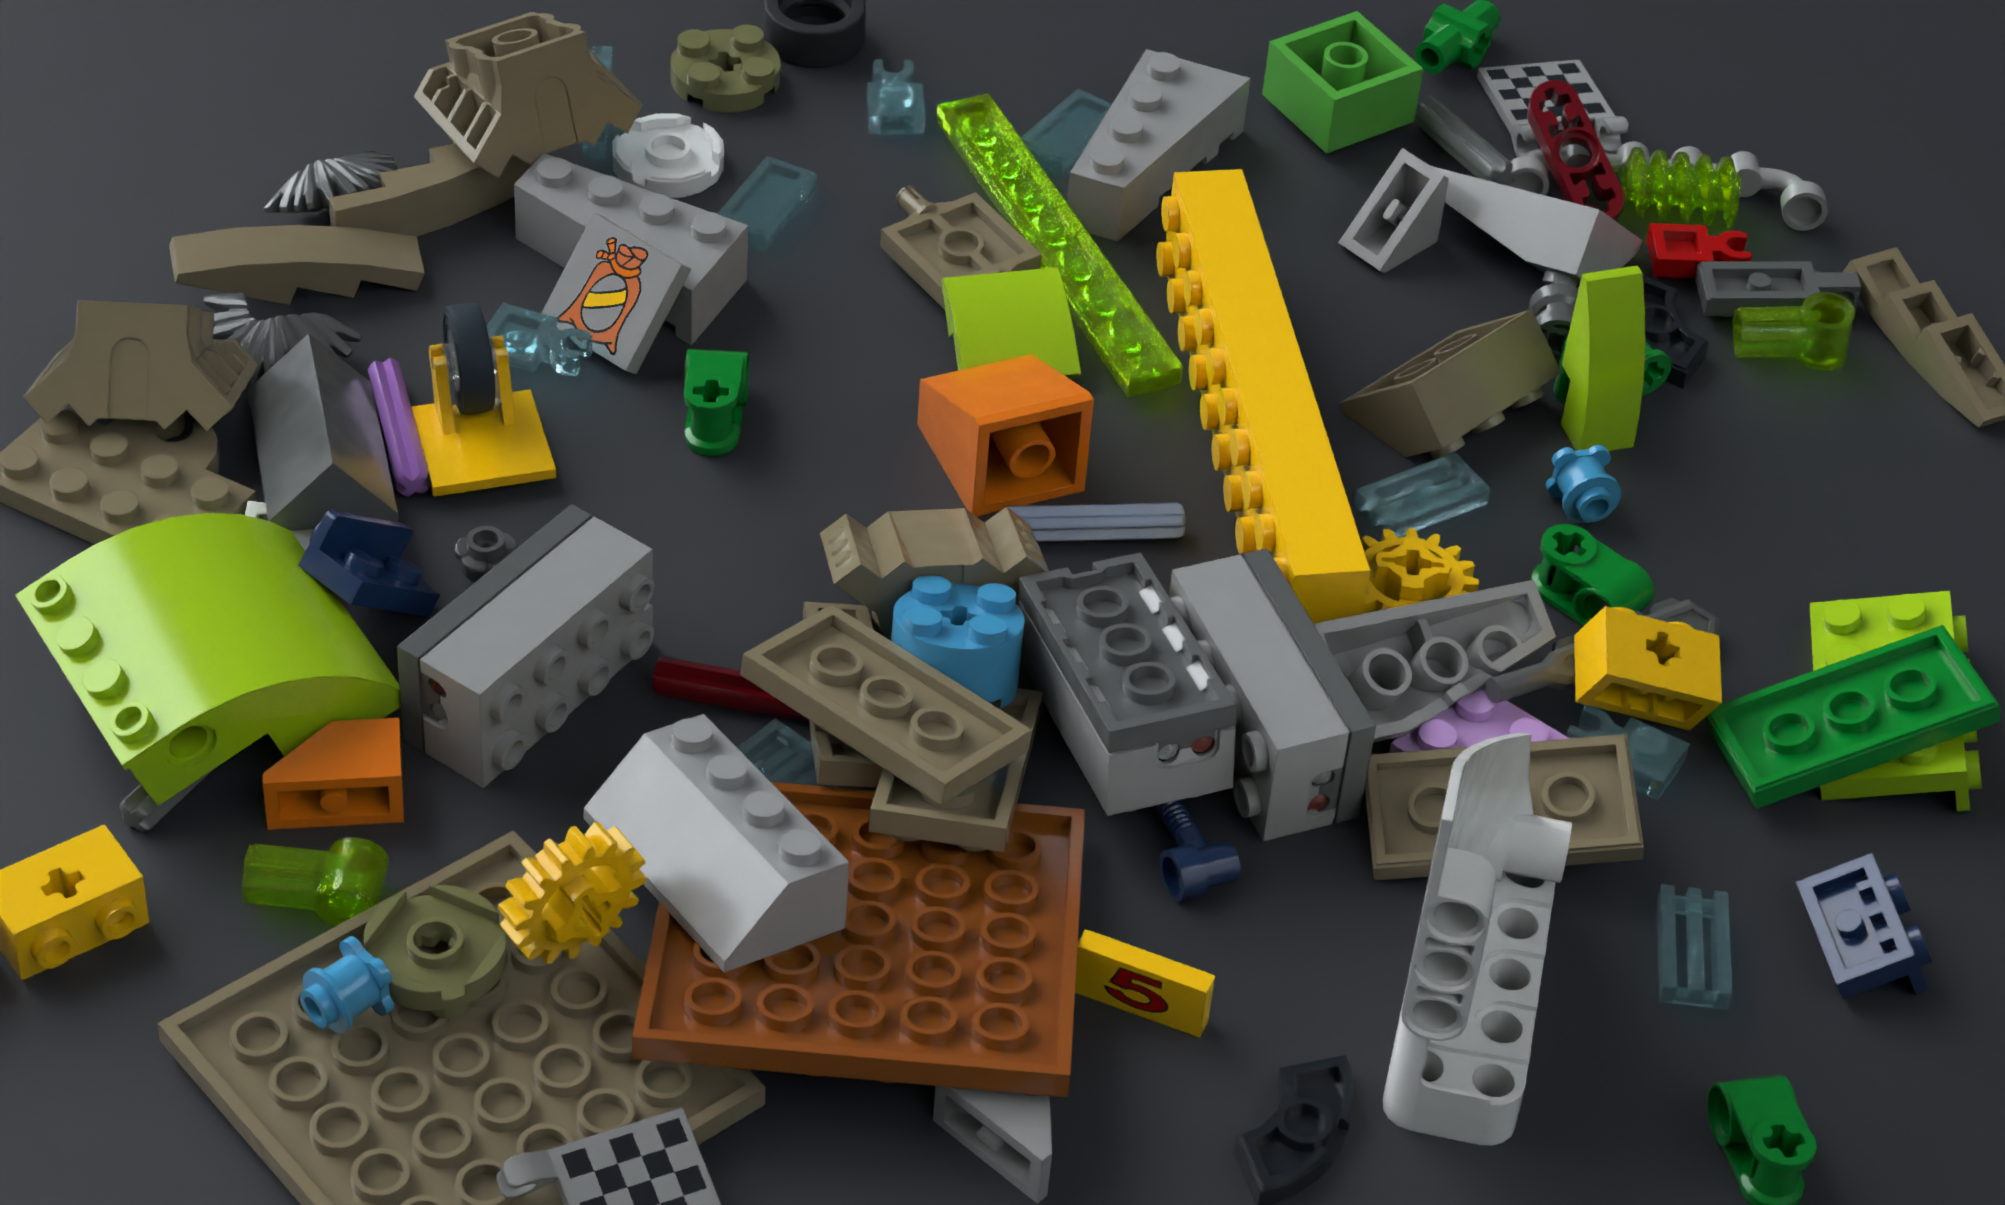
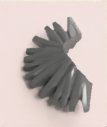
[264,150,398,213]
[203,292,362,387]

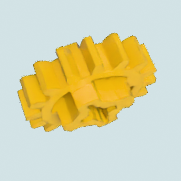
[1361,528,1479,614]
[498,822,647,964]

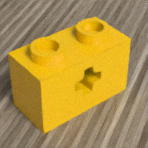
[1574,606,1722,731]
[0,824,150,981]

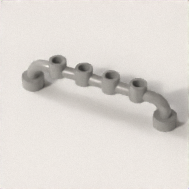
[1505,141,1828,231]

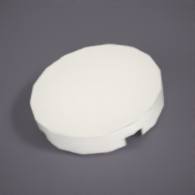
[612,113,724,198]

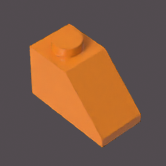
[263,717,404,830]

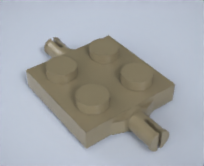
[880,185,1042,310]

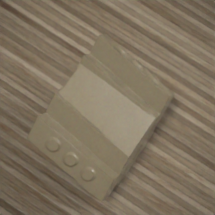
[413,11,643,178]
[23,300,258,431]
[820,507,1049,641]

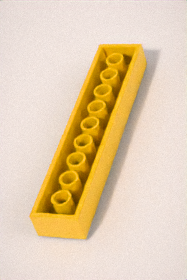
[1156,169,1370,624]

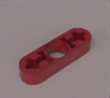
[1527,80,1624,222]

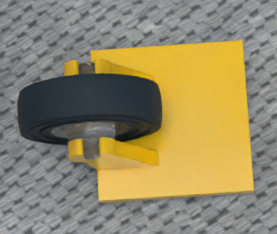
[412,303,556,497]

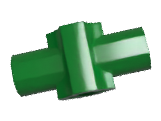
[1415,0,1501,75]

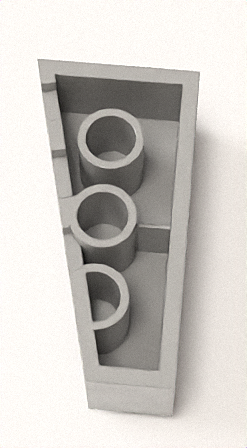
[1065,49,1250,242]
[514,153,748,345]

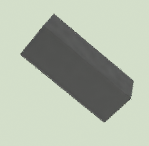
[248,333,398,531]

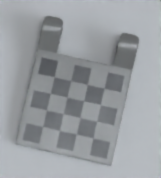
[1477,60,1628,157]
[496,1107,721,1205]

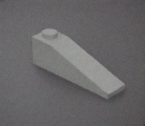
[1431,166,1643,287]
[1314,580,1556,742]

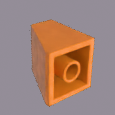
[917,354,1094,517]

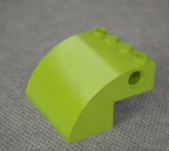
[15,513,401,806]

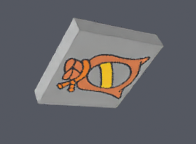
[539,213,691,374]

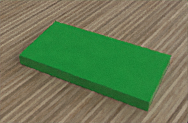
[1704,625,2001,809]

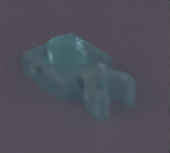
[867,59,925,134]
[486,303,592,376]
[1566,705,1690,800]

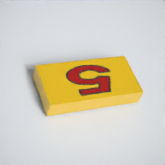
[1075,929,1215,1038]

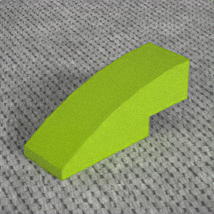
[1561,265,1645,451]

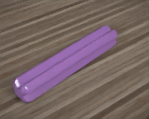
[368,358,430,497]

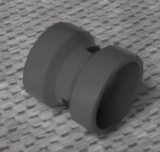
[1529,283,1578,365]

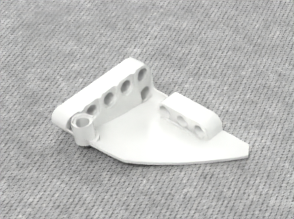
[1382,733,1572,1146]

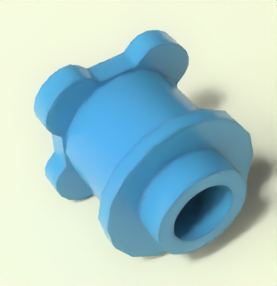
[1545,445,1621,523]
[300,936,394,1034]

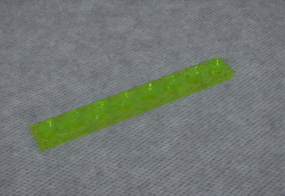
[937,93,1183,397]

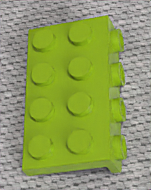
[1810,591,1982,812]

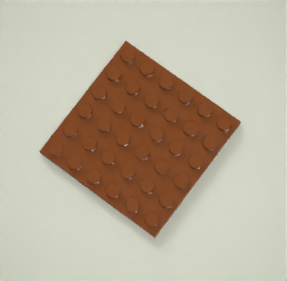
[632,782,1085,1098]

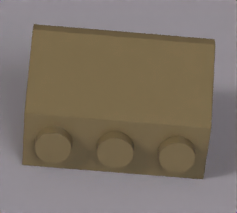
[1339,309,1562,459]

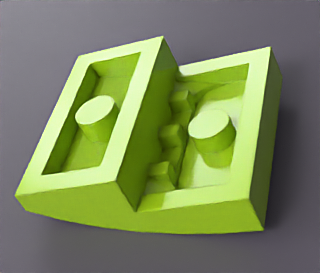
[941,267,1081,379]

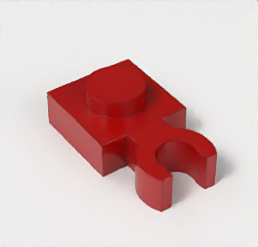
[1646,223,1752,279]

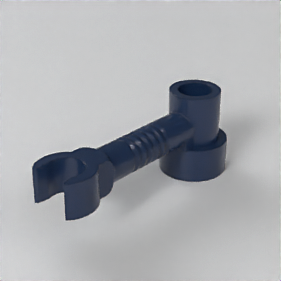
[1153,800,1241,903]

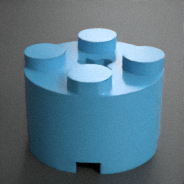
[891,575,1025,709]

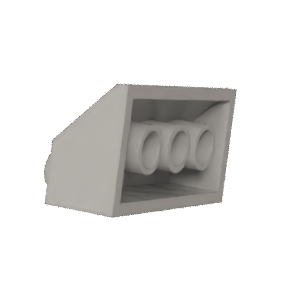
[584,714,849,973]

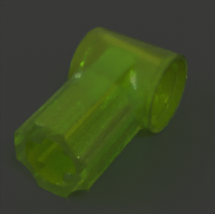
[1732,292,1855,370]
[241,837,390,927]

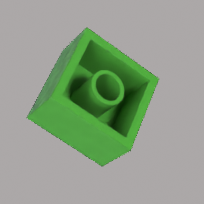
[1262,11,1423,154]

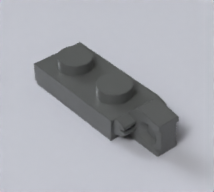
[1695,261,1861,317]

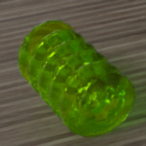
[1620,147,1741,228]

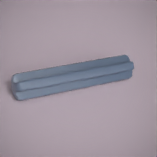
[1008,502,1186,542]

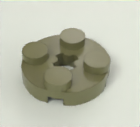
[671,24,781,113]
[364,884,507,1019]

